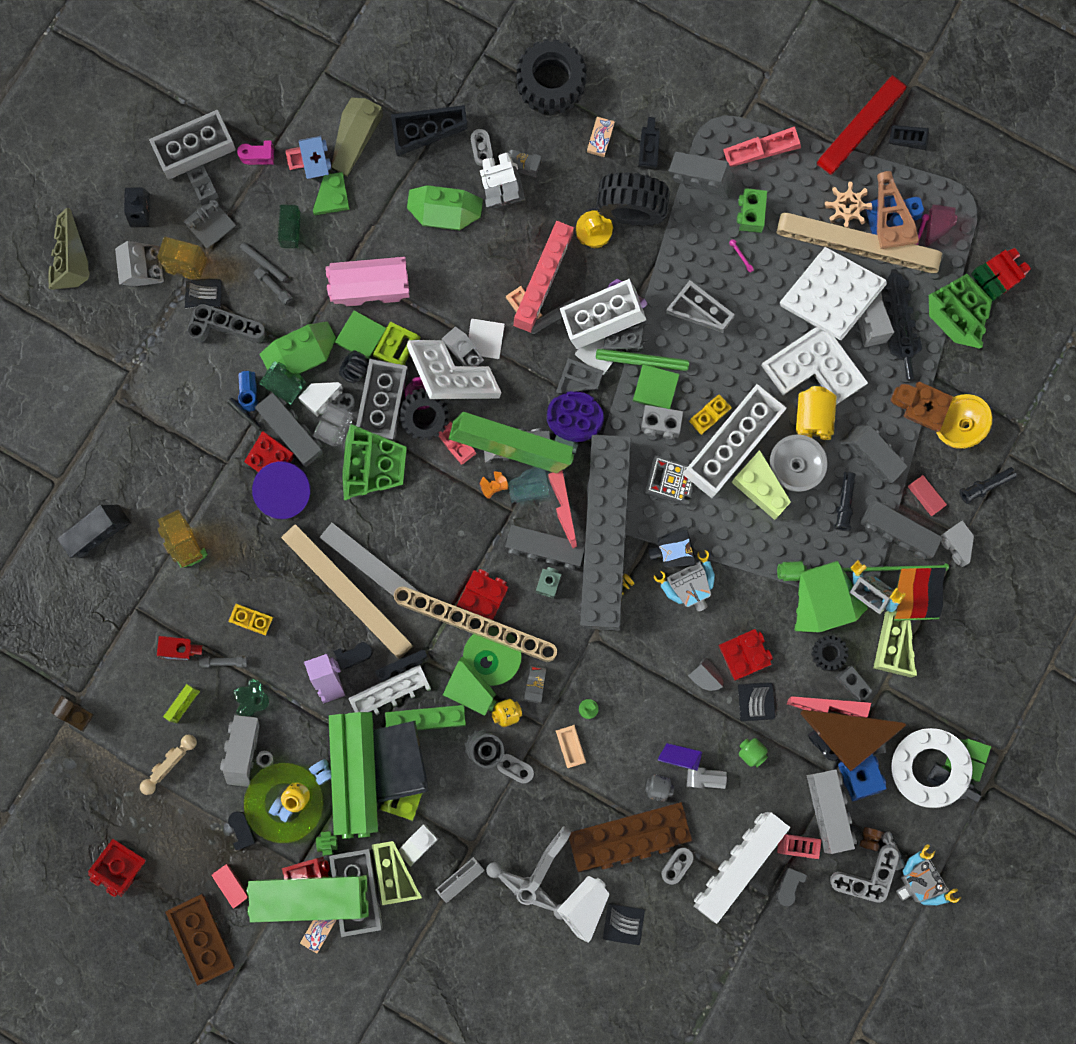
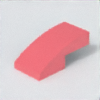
[438,422,476,465]

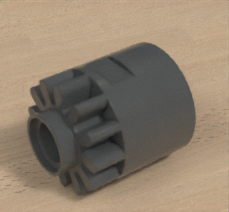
[464,729,504,768]

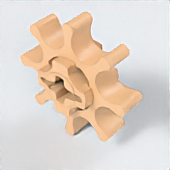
[825,182,872,228]

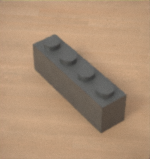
[255,393,323,468]
[860,501,943,560]
[505,525,585,570]

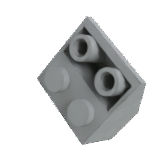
[115,241,164,286]

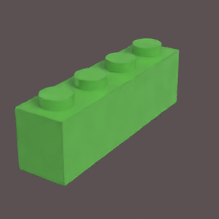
[385,705,466,731]

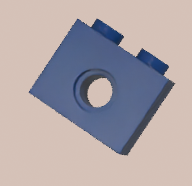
[838,754,886,802]

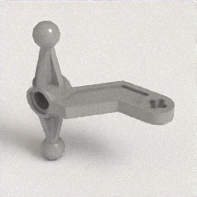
[486,826,571,920]

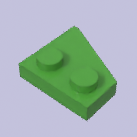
[313,172,349,215]

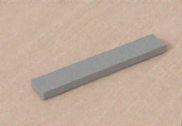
[320,523,419,601]

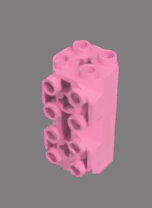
[326,257,409,306]

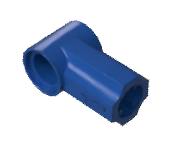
[238,371,259,412]

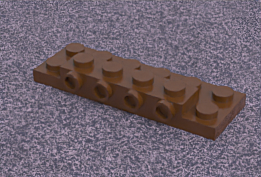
[569,802,692,872]

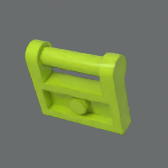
[373,322,421,366]
[380,793,423,821]

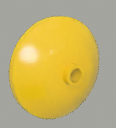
[936,394,993,448]

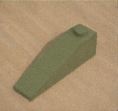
[331,98,383,177]
[48,208,90,290]

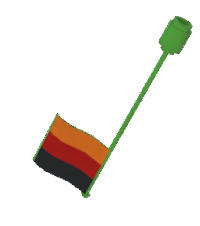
[777,561,949,621]

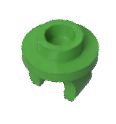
[579,699,598,719]

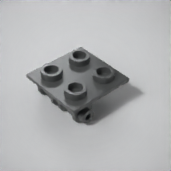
[183,199,236,249]
[603,321,645,352]

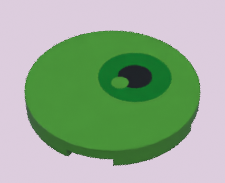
[463,627,521,686]

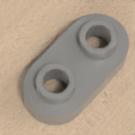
[471,129,493,167]
[497,754,534,784]
[661,848,693,885]

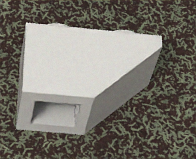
[298,382,343,416]

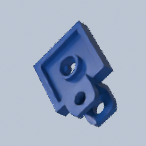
[865,194,924,235]

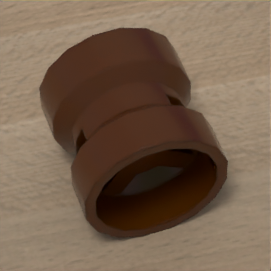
[859,827,883,852]

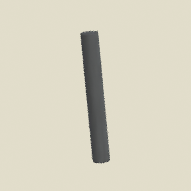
[240,242,287,282]

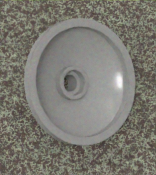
[769,435,827,492]

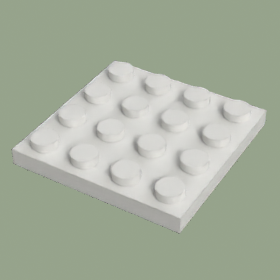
[780,247,887,340]

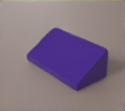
[658,743,702,771]

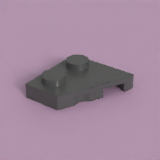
[556,358,604,394]

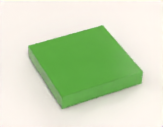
[335,311,386,359]
[633,364,679,409]

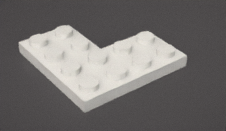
[761,327,868,405]
[407,340,501,399]

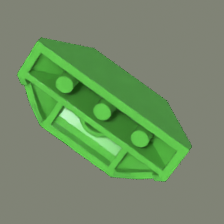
[407,186,483,231]
[260,322,336,378]

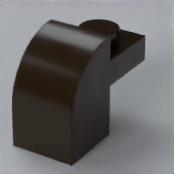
[51,695,94,732]

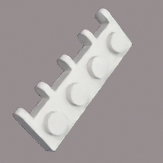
[349,665,431,715]

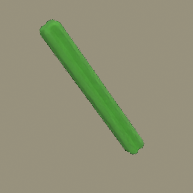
[596,349,689,371]

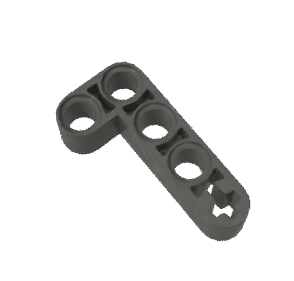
[187,304,267,343]

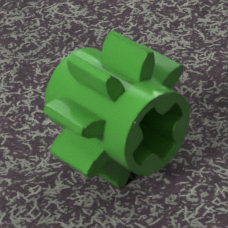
[316,831,338,856]

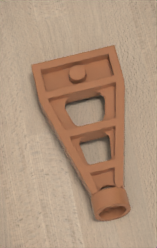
[877,171,919,249]

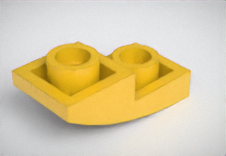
[689,394,732,435]
[228,604,273,636]

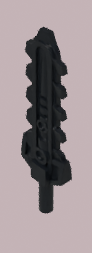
[884,269,922,381]

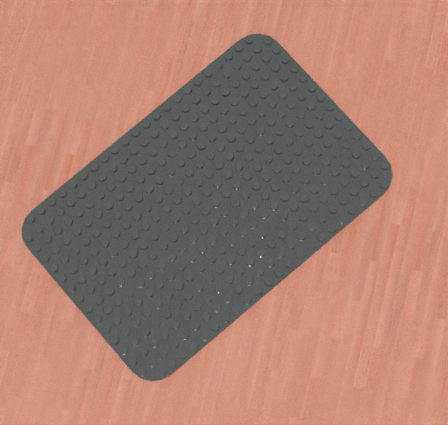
[586,115,978,588]

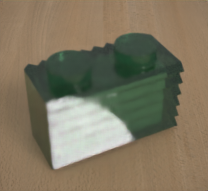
[277,205,301,248]
[259,361,306,405]

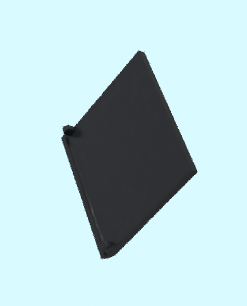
[373,721,428,803]

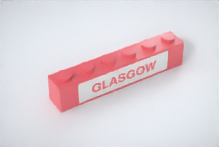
[513,221,574,333]

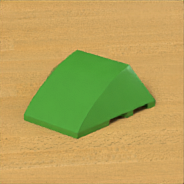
[929,274,992,349]
[342,424,406,500]
[794,561,868,632]

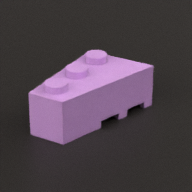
[304,654,345,704]

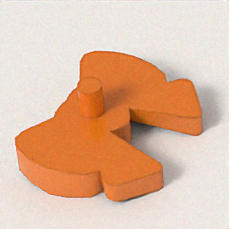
[480,471,509,498]

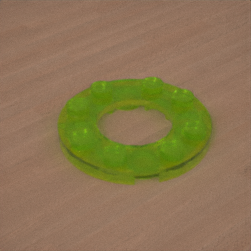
[244,763,324,843]

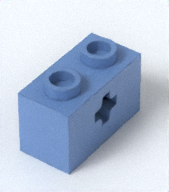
[299,136,332,179]

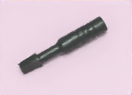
[227,398,261,431]

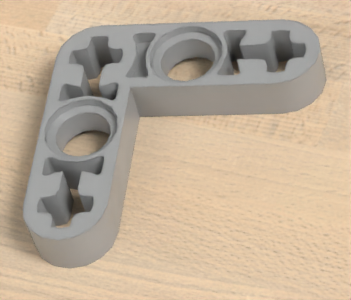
[830,845,899,903]

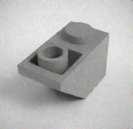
[442,327,484,367]
[940,521,974,567]

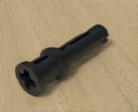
[959,467,1017,504]
[834,472,856,531]

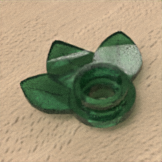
[233,679,269,717]

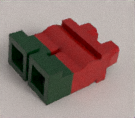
[971,248,1031,302]

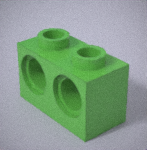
[737,189,767,233]

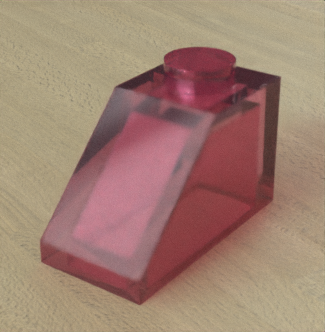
[925,205,958,247]

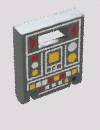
[645,456,695,506]

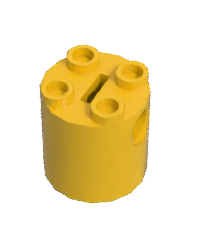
[796,386,837,440]

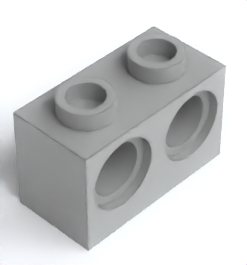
[641,405,683,439]

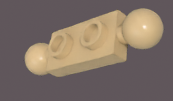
[140,735,197,795]

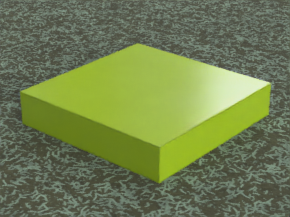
[163,684,200,723]

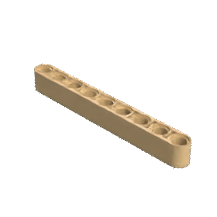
[776,213,942,273]
[281,525,413,659]
[394,587,557,662]

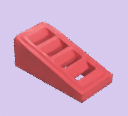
[777,834,822,859]

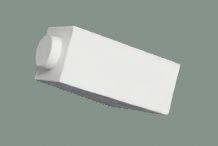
[398,824,439,867]
[557,876,609,942]

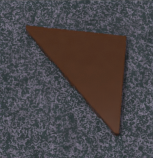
[800,710,906,772]

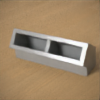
[436,857,485,903]

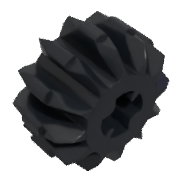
[339,350,369,384]

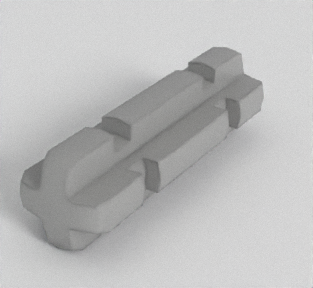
[881,832,905,870]

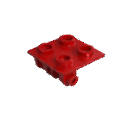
[244,431,294,472]

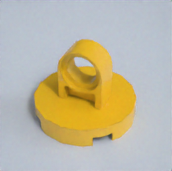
[576,211,613,248]

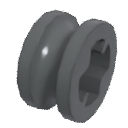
[337,393,355,412]

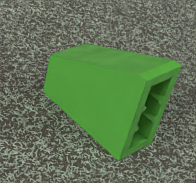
[443,657,496,716]

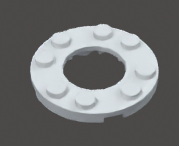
[892,728,973,808]

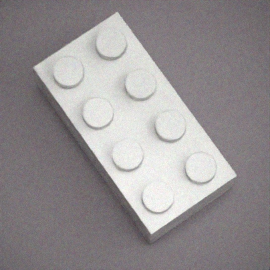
[560,279,646,349]

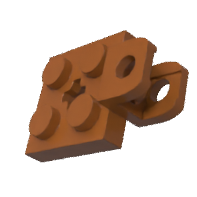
[891,382,953,432]

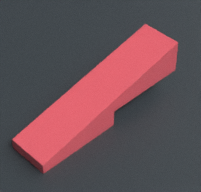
[723,127,801,167]
[548,470,577,548]
[787,697,871,718]

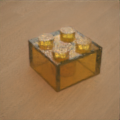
[157,237,207,280]
[157,510,204,568]

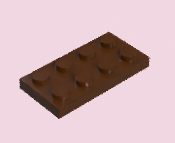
[165,894,235,986]

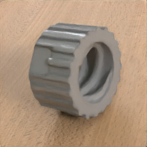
[256,750,275,768]

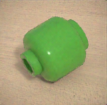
[739,738,768,767]

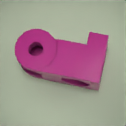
[237,141,274,165]

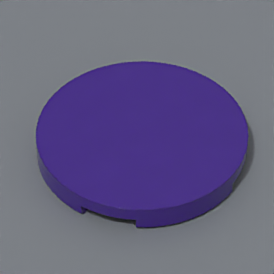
[547,391,604,442]
[252,461,311,519]

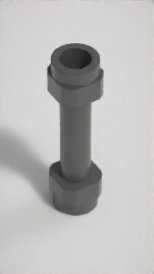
[254,266,293,305]
[199,655,248,668]

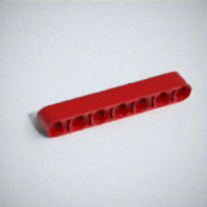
[817,75,907,175]

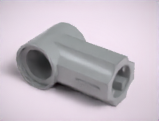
[687,768,727,789]

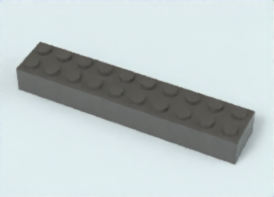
[580,435,631,631]

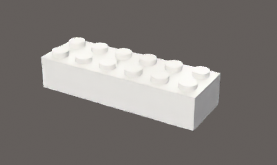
[682,384,786,498]
[694,812,790,924]

